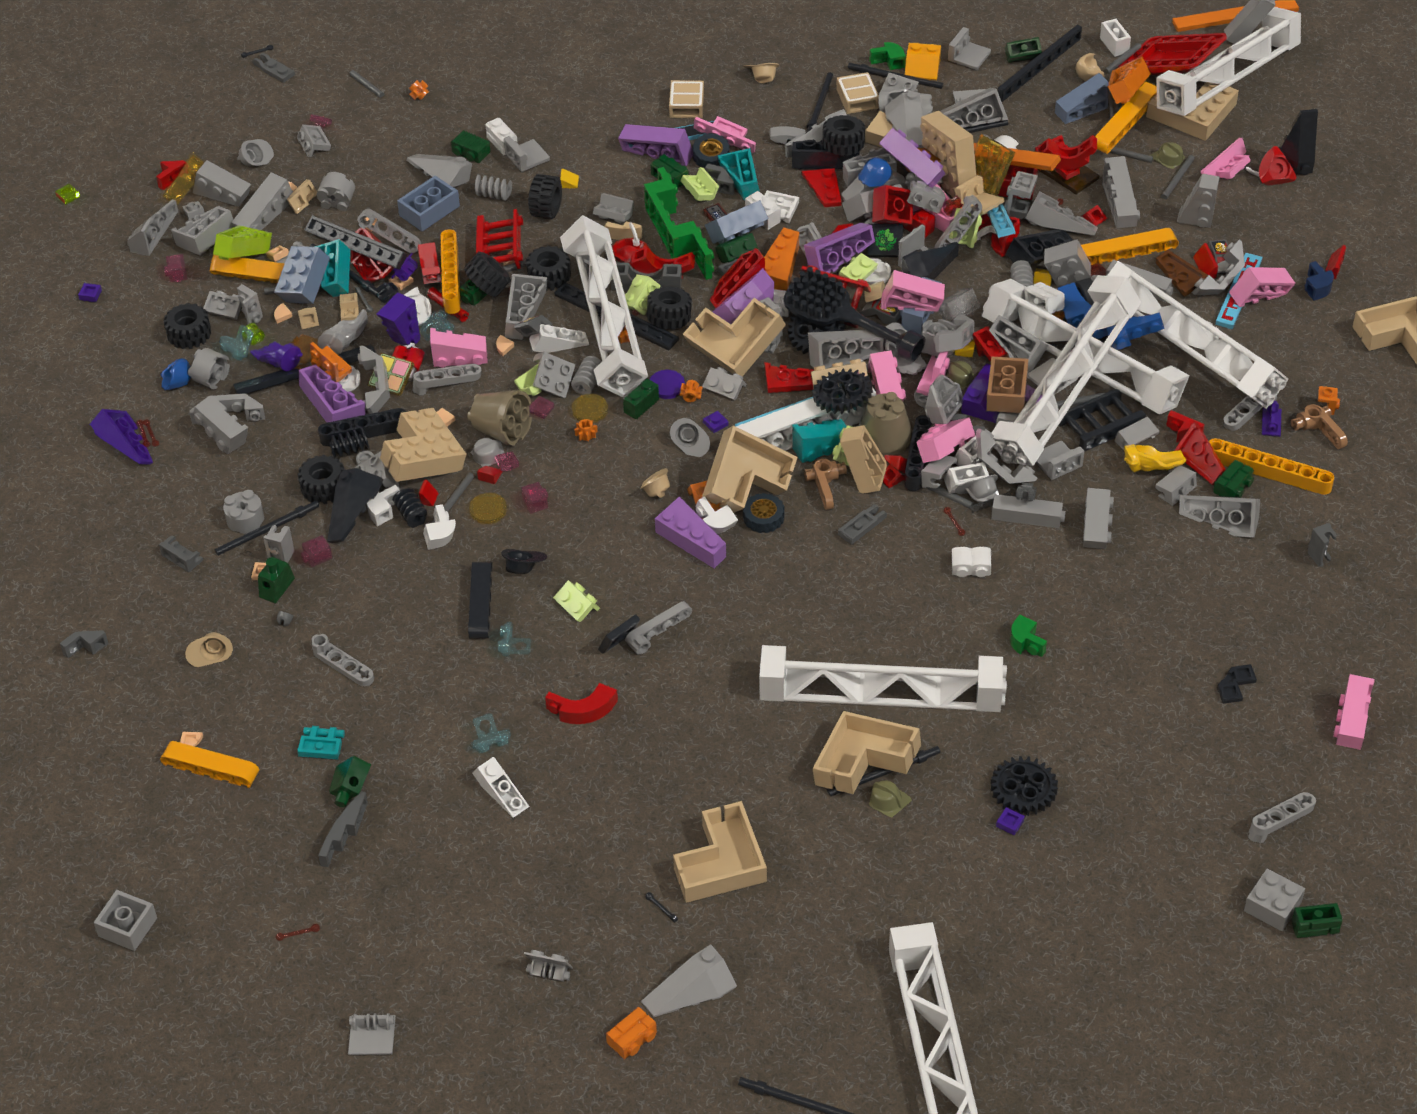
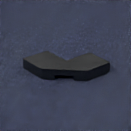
[1217,664,1257,704]

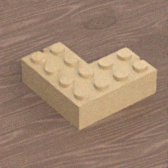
[1146,82,1239,141]
[920,111,976,199]
[1353,296,1417,364]
[683,298,786,377]
[380,408,466,482]
[702,426,797,513]
[813,711,921,794]
[673,801,767,903]

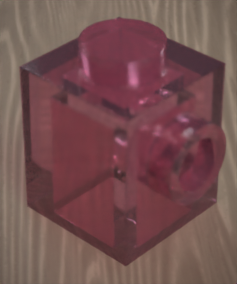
[164,254,188,282]
[521,482,548,514]
[301,535,333,567]

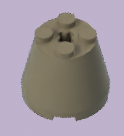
[467,390,532,446]
[859,392,912,457]

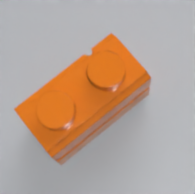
[606,1007,657,1059]

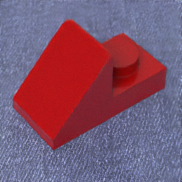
[156,160,188,190]
[972,326,1008,362]
[1166,410,1205,443]

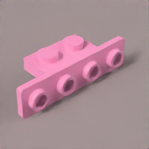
[694,116,756,153]
[1201,138,1250,179]
[916,351,950,396]

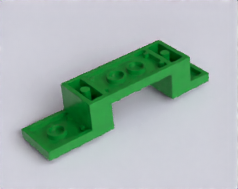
[644,167,714,280]

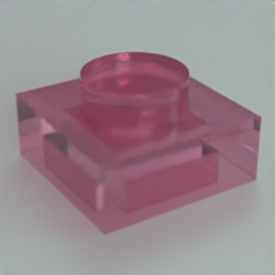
[310,114,332,128]
[529,396,554,419]
[495,451,519,471]

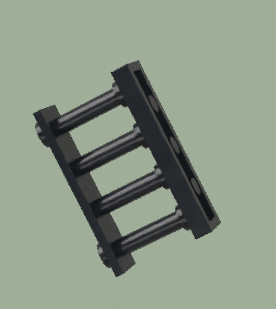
[1059,389,1146,452]

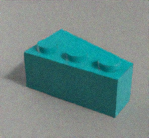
[718,148,760,200]
[315,239,350,297]
[792,419,846,463]

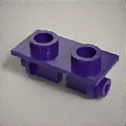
[391,253,418,281]
[1262,400,1282,437]

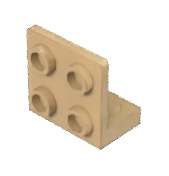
[955,175,1005,215]

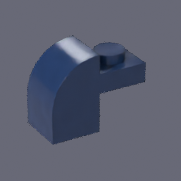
[1304,261,1334,301]

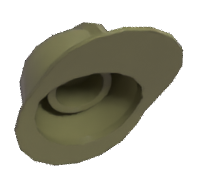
[1149,142,1185,169]
[945,361,974,390]
[869,780,912,818]

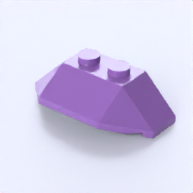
[712,268,774,324]

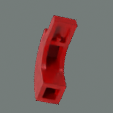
[1036,135,1097,170]
[418,242,441,284]
[631,246,695,279]
[545,683,618,724]

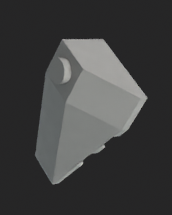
[407,154,472,187]
[641,944,737,1017]

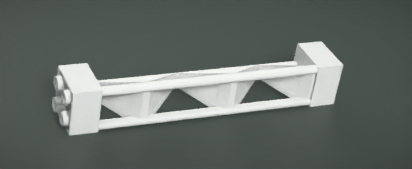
[1156,7,1301,116]
[560,215,648,397]
[1107,261,1288,409]
[992,275,1142,466]
[982,279,1190,414]
[759,645,1007,712]
[889,922,978,1114]

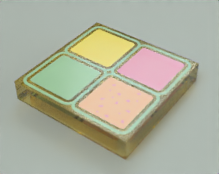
[367,353,414,396]

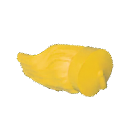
[1124,444,1186,473]

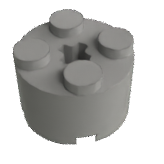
[317,172,355,211]
[921,319,956,358]
[188,348,230,389]
[223,490,264,534]

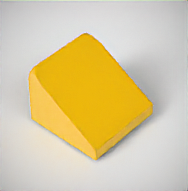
[560,169,579,188]
[1033,268,1052,286]
[955,339,975,357]

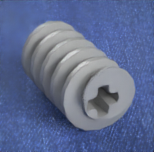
[475,174,512,201]
[1010,261,1033,287]
[571,356,602,396]

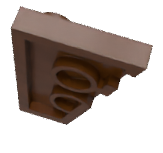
[1156,250,1208,298]

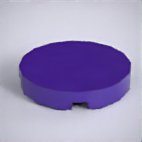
[650,369,685,399]

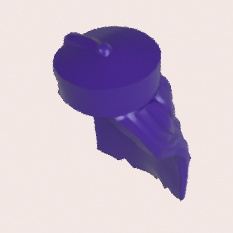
[250,341,303,371]

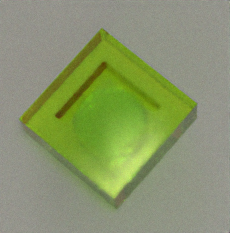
[55,184,80,204]

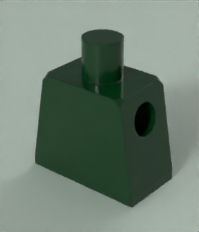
[258,557,295,604]
[329,756,371,807]

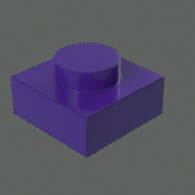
[78,283,102,302]
[703,411,728,433]
[996,807,1025,836]

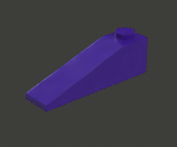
[961,364,1000,423]
[90,409,153,465]

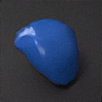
[858,157,892,187]
[161,358,191,391]

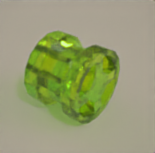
[242,323,265,345]

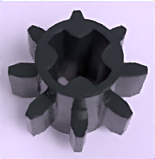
[377,282,399,304]

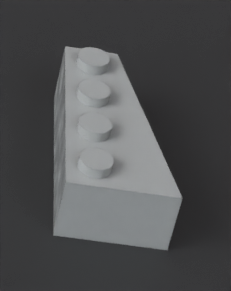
[940,87,1008,128]
[1102,156,1140,228]
[505,274,547,340]
[808,330,884,368]

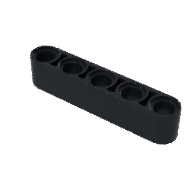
[318,408,406,446]
[904,415,932,491]
[468,561,492,639]

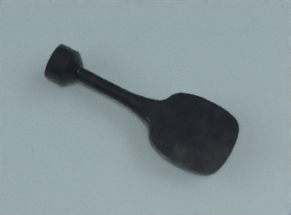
[783,267,926,362]

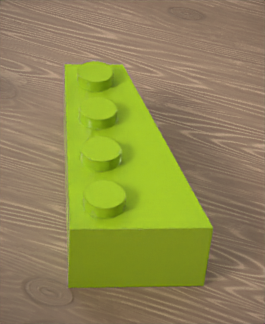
[213,225,272,260]

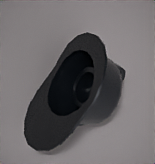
[501,549,548,574]

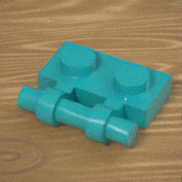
[297,726,345,759]

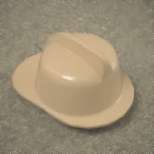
[743,63,779,84]
[640,468,670,498]
[185,632,233,667]

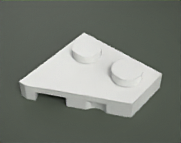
[764,190,799,223]

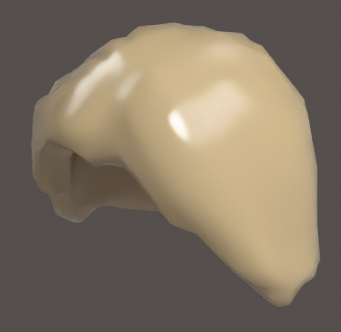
[1076,53,1105,81]

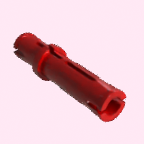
[427,287,469,322]

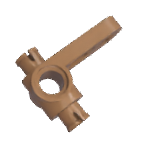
[1291,404,1348,449]
[804,459,847,510]

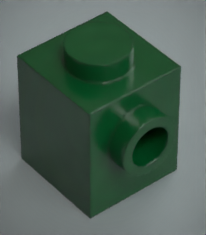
[459,279,487,306]

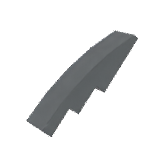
[318,791,368,868]

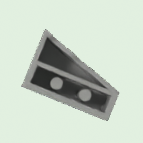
[193,160,251,207]
[842,184,902,222]
[171,206,233,255]
[989,315,1048,373]
[193,395,248,454]

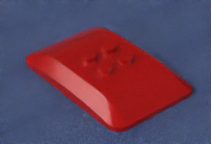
[1118,33,1227,75]

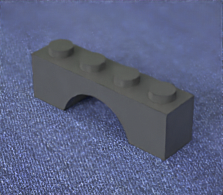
[611,263,682,290]

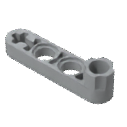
[934,195,982,248]
[357,209,421,253]
[412,364,482,395]
[1224,395,1277,431]
[625,601,692,655]
[311,634,374,686]
[1248,792,1316,843]

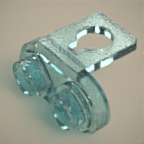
[420,310,455,341]
[219,325,253,360]
[498,622,532,657]
[472,713,511,753]

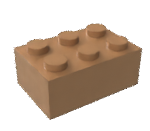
[987,357,1028,413]

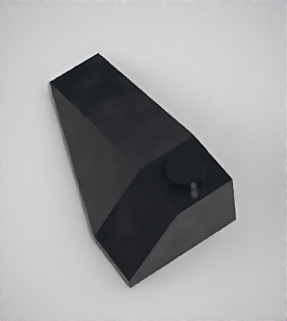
[1279,109,1318,175]
[1006,229,1073,263]
[901,242,959,280]
[327,468,384,543]

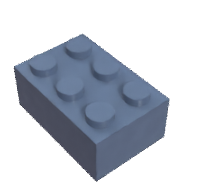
[397,176,460,231]
[705,200,768,244]
[274,246,330,304]

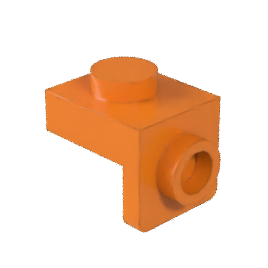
[1318,386,1340,415]

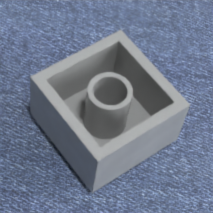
[1044,239,1091,287]
[1244,869,1305,931]
[94,890,157,951]

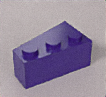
[377,292,420,346]

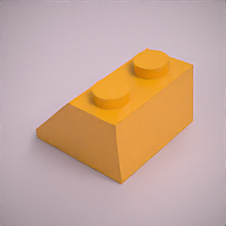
[905,43,941,80]

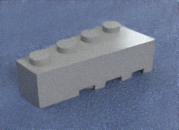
[231,172,293,230]

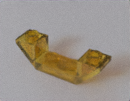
[163,152,205,205]

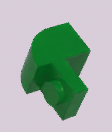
[869,42,906,70]
[1010,614,1047,657]

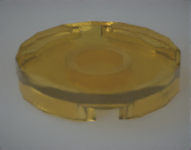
[572,394,608,424]
[469,493,507,524]

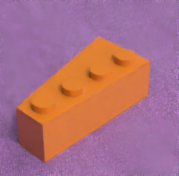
[1108,57,1151,104]
[764,227,799,291]

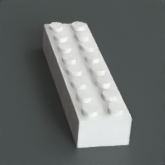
[736,387,876,451]

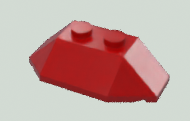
[351,227,394,283]
[710,248,765,308]

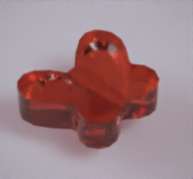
[944,195,963,215]

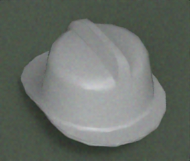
[237,139,274,167]
[670,418,710,457]
[470,438,507,467]
[955,475,999,502]

